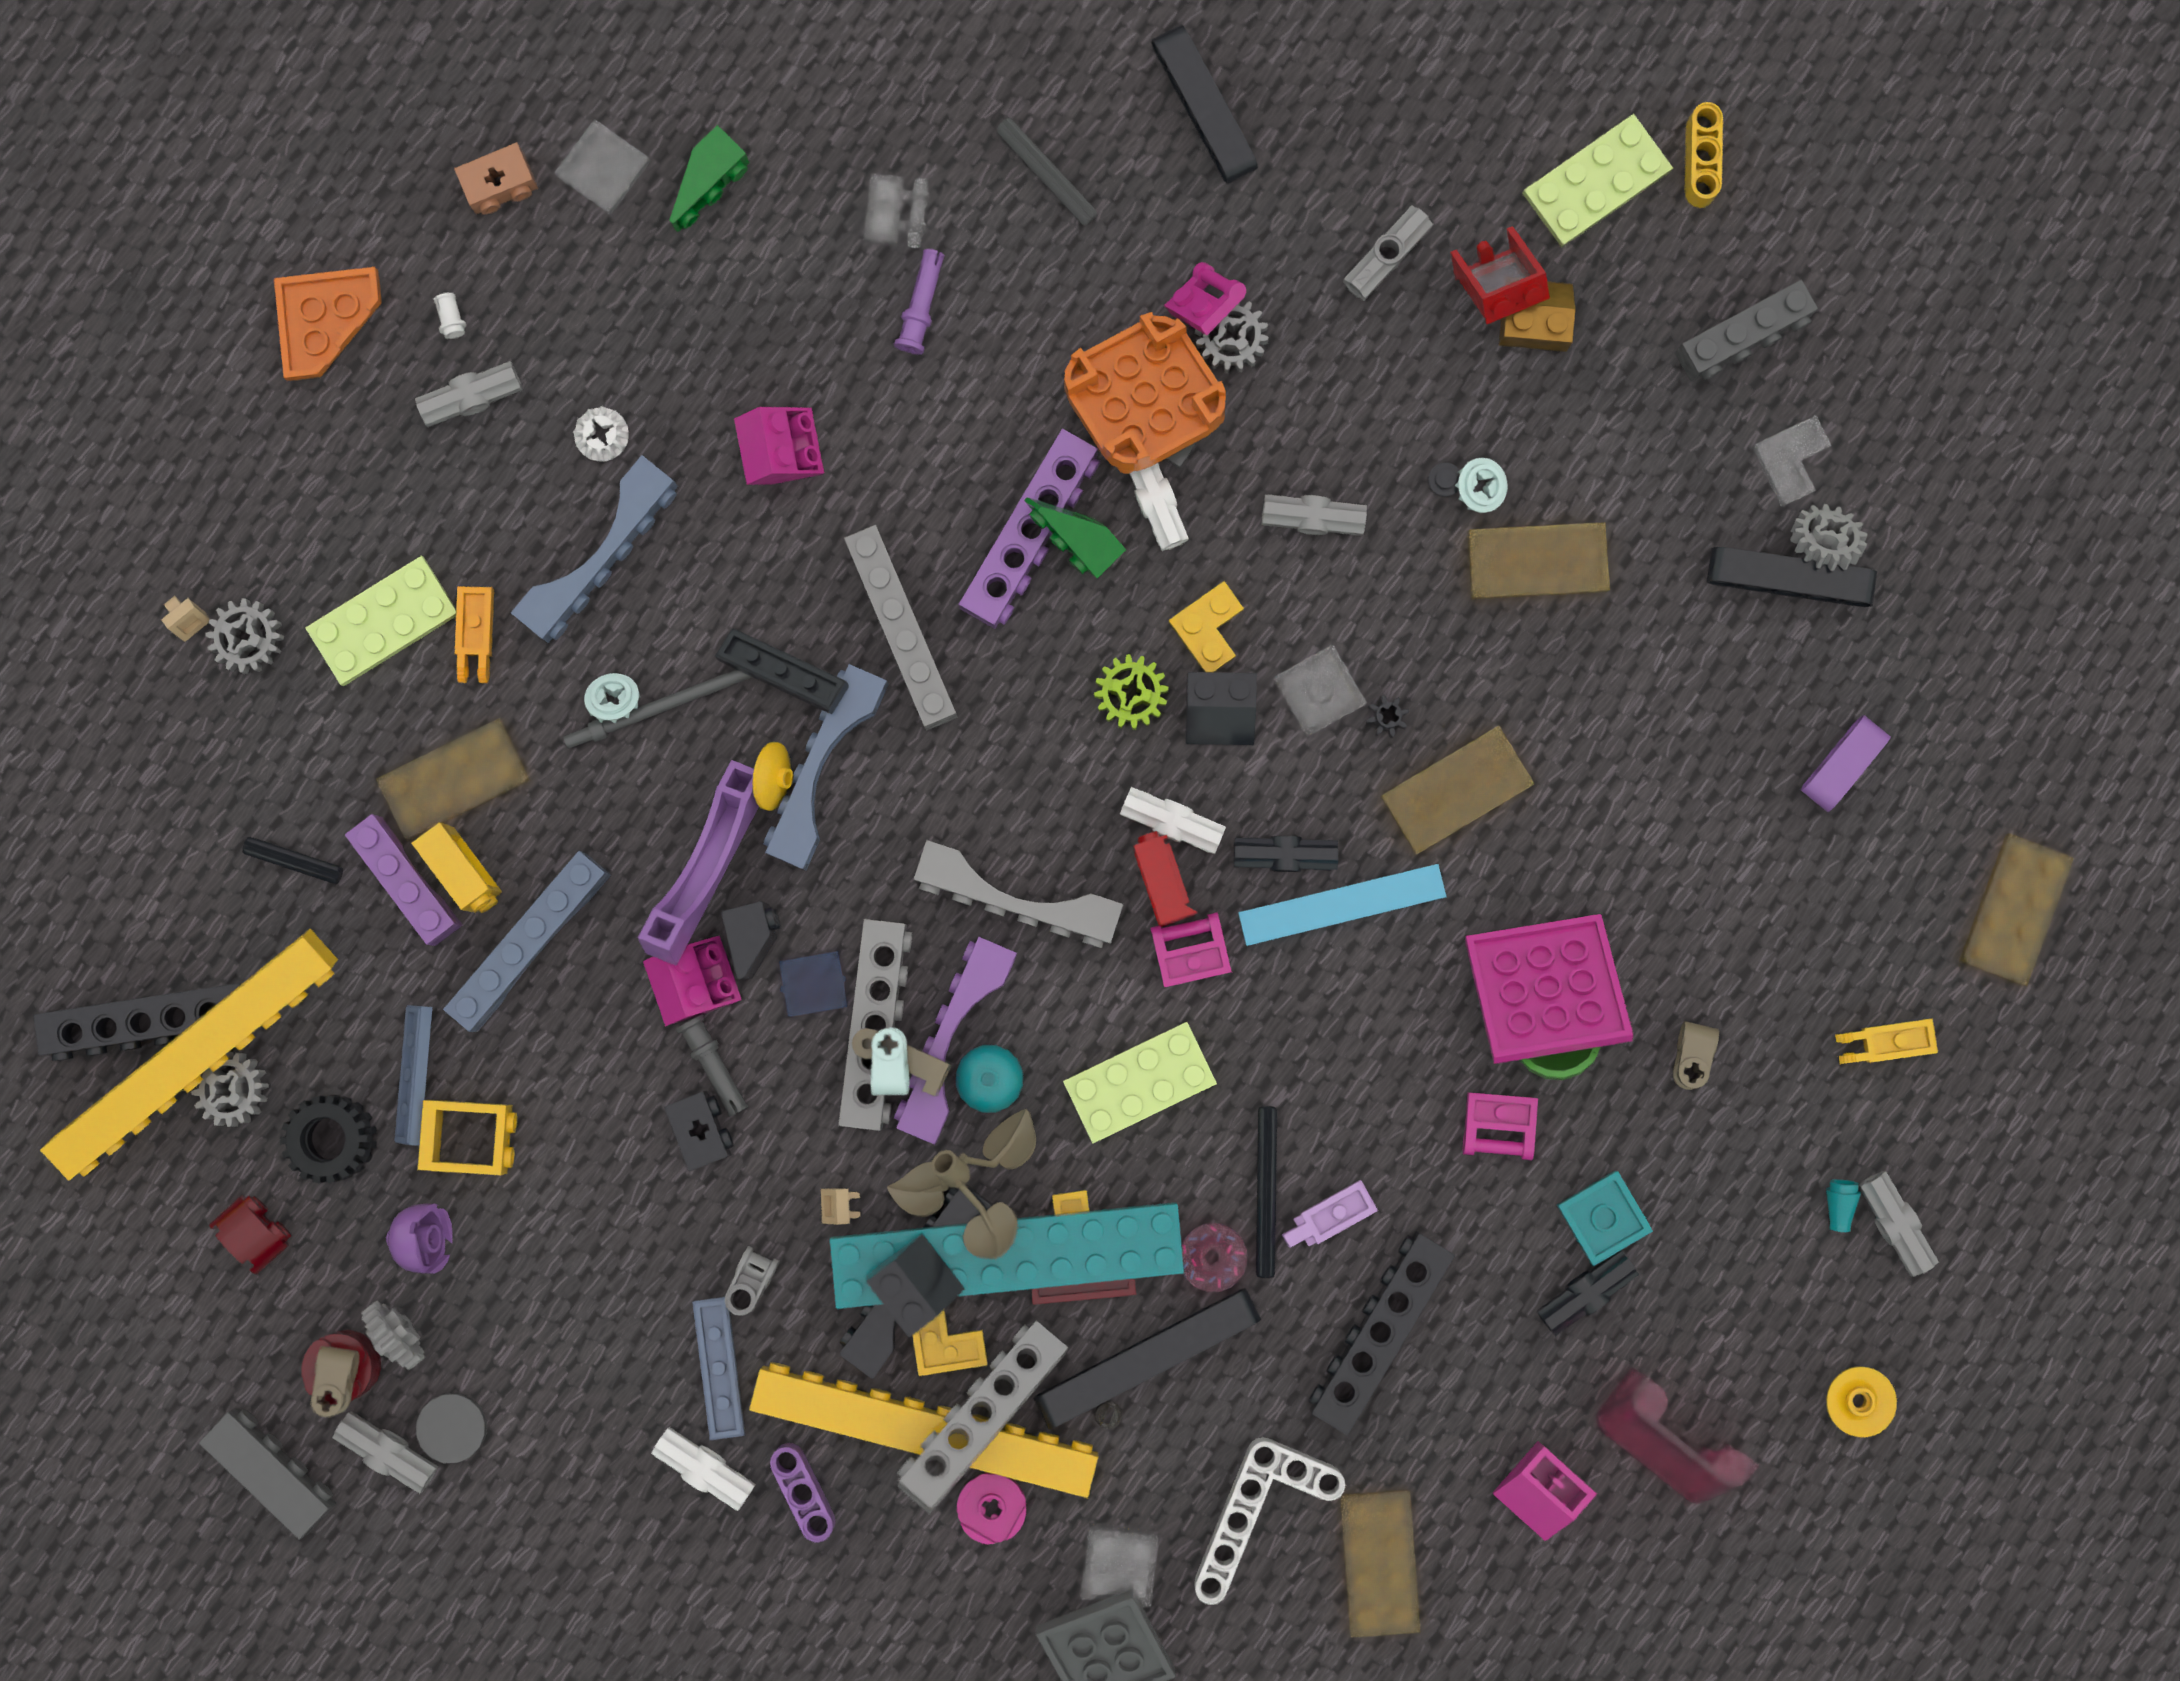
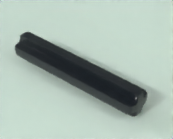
[242,837,343,884]

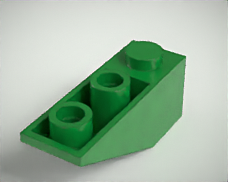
[670,125,750,233]
[1024,497,1126,578]

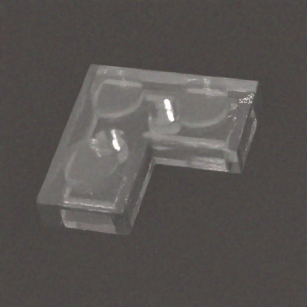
[1752,416,1831,507]

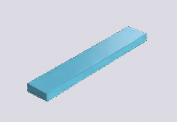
[1238,864,1446,946]

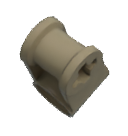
[1673,1021,1719,1090]
[311,1346,359,1417]

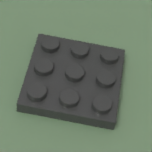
[1036,1589,1176,1681]

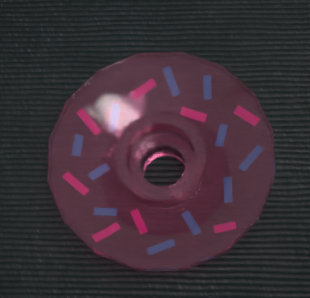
[1181,1223,1247,1292]

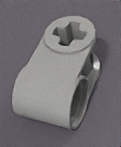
[725,1246,780,1316]

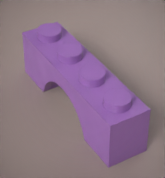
[345,814,462,946]

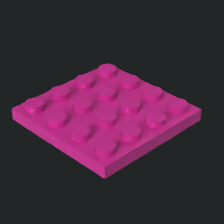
[1465,914,1633,1064]

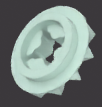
[1455,458,1507,513]
[584,673,640,723]

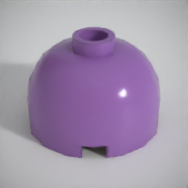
[386,1204,452,1274]

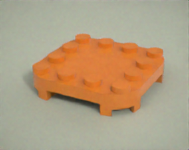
[1064,312,1226,474]

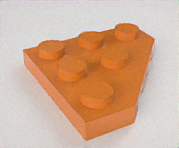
[274,267,382,381]

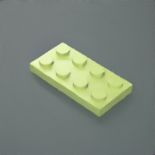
[1522,114,1673,247]
[305,556,456,686]
[1063,1022,1217,1143]

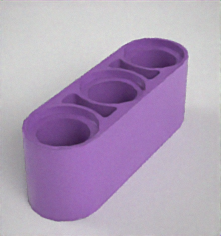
[1801,715,1891,812]
[770,1443,836,1542]

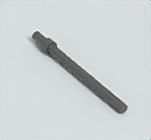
[563,669,753,749]

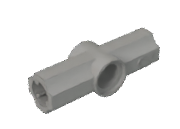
[1343,205,1433,301]
[415,361,523,427]
[1261,495,1367,536]
[1858,1171,1939,1277]
[332,1411,438,1494]

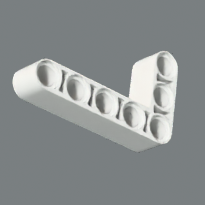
[1194,1437,1345,1605]

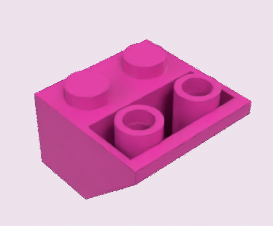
[734,407,824,485]
[643,935,742,1026]
[1492,1441,1597,1541]

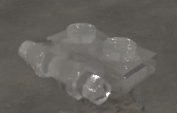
[863,174,930,248]

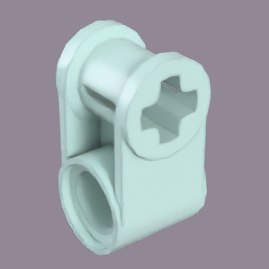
[871,1027,909,1095]

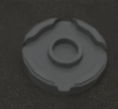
[416,1393,487,1463]

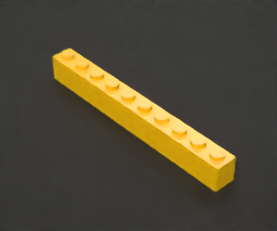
[40,929,338,1181]
[749,1362,1098,1498]

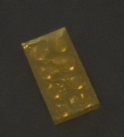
[1467,522,1610,599]
[376,719,531,841]
[1380,726,1534,855]
[1959,833,2074,986]
[1340,1490,1421,1637]

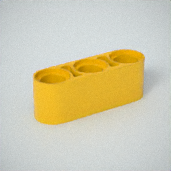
[1685,102,1723,208]

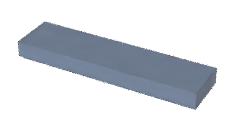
[394,1005,432,1146]
[692,1297,745,1440]

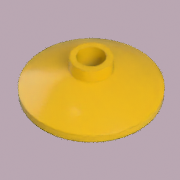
[753,742,793,811]
[1826,1367,1897,1437]

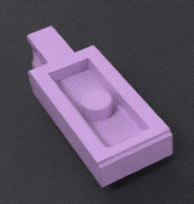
[1282,1180,1378,1248]

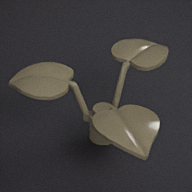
[887,1109,1036,1259]

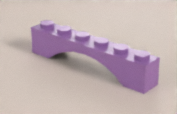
[638,760,759,966]
[894,937,1017,1145]

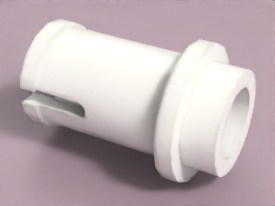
[433,293,466,339]

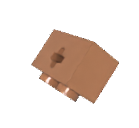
[454,142,538,214]

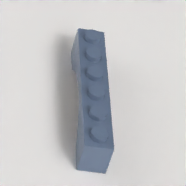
[511,455,678,643]
[764,664,889,871]
[443,851,611,1032]

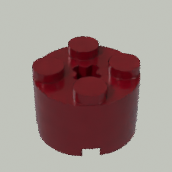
[209,1195,292,1275]
[301,1330,381,1405]

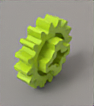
[1094,654,1168,730]

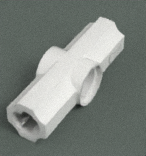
[1130,463,1189,551]
[1120,787,1226,854]
[651,1427,756,1511]

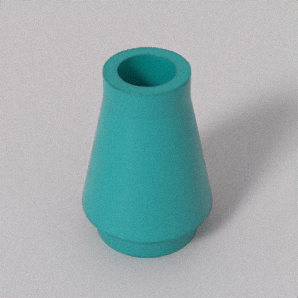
[1826,1179,1861,1232]

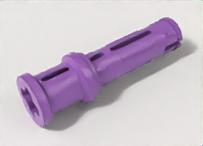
[894,249,945,354]

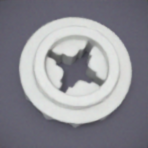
[573,406,629,461]

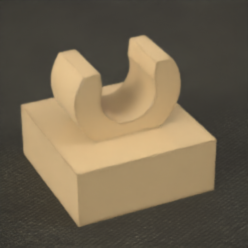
[161,596,210,642]
[821,1188,860,1224]

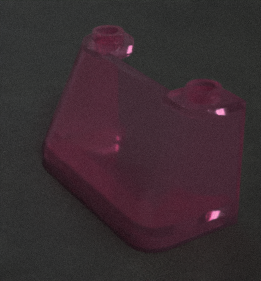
[1596,1367,1759,1504]

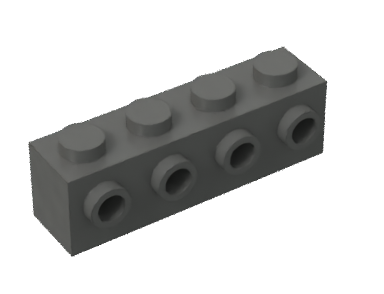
[1675,279,1818,382]

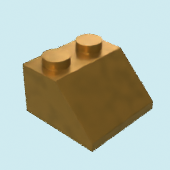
[1499,278,1575,352]

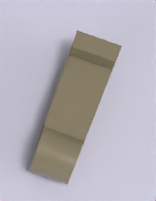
[852,1028,952,1097]

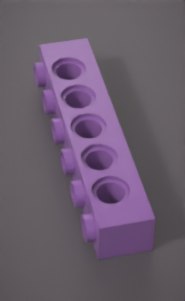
[959,428,1100,629]

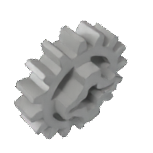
[1195,302,1269,373]
[1790,504,1868,571]
[206,599,284,674]
[191,1052,269,1127]
[361,1301,425,1370]

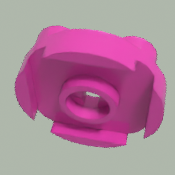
[957,1472,1026,1544]

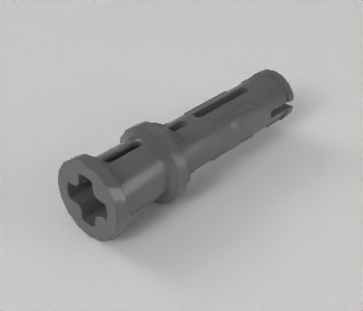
[676,1014,749,1117]

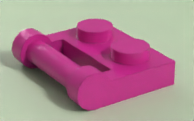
[1164,262,1246,336]
[1150,912,1232,988]
[1463,1092,1538,1160]

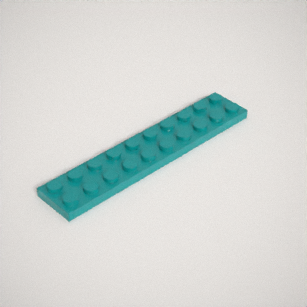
[830,1202,1184,1309]

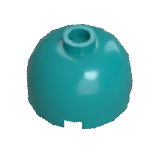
[955,1045,1023,1113]

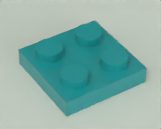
[1556,1170,1653,1266]

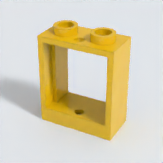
[411,822,502,913]
[418,1100,517,1175]

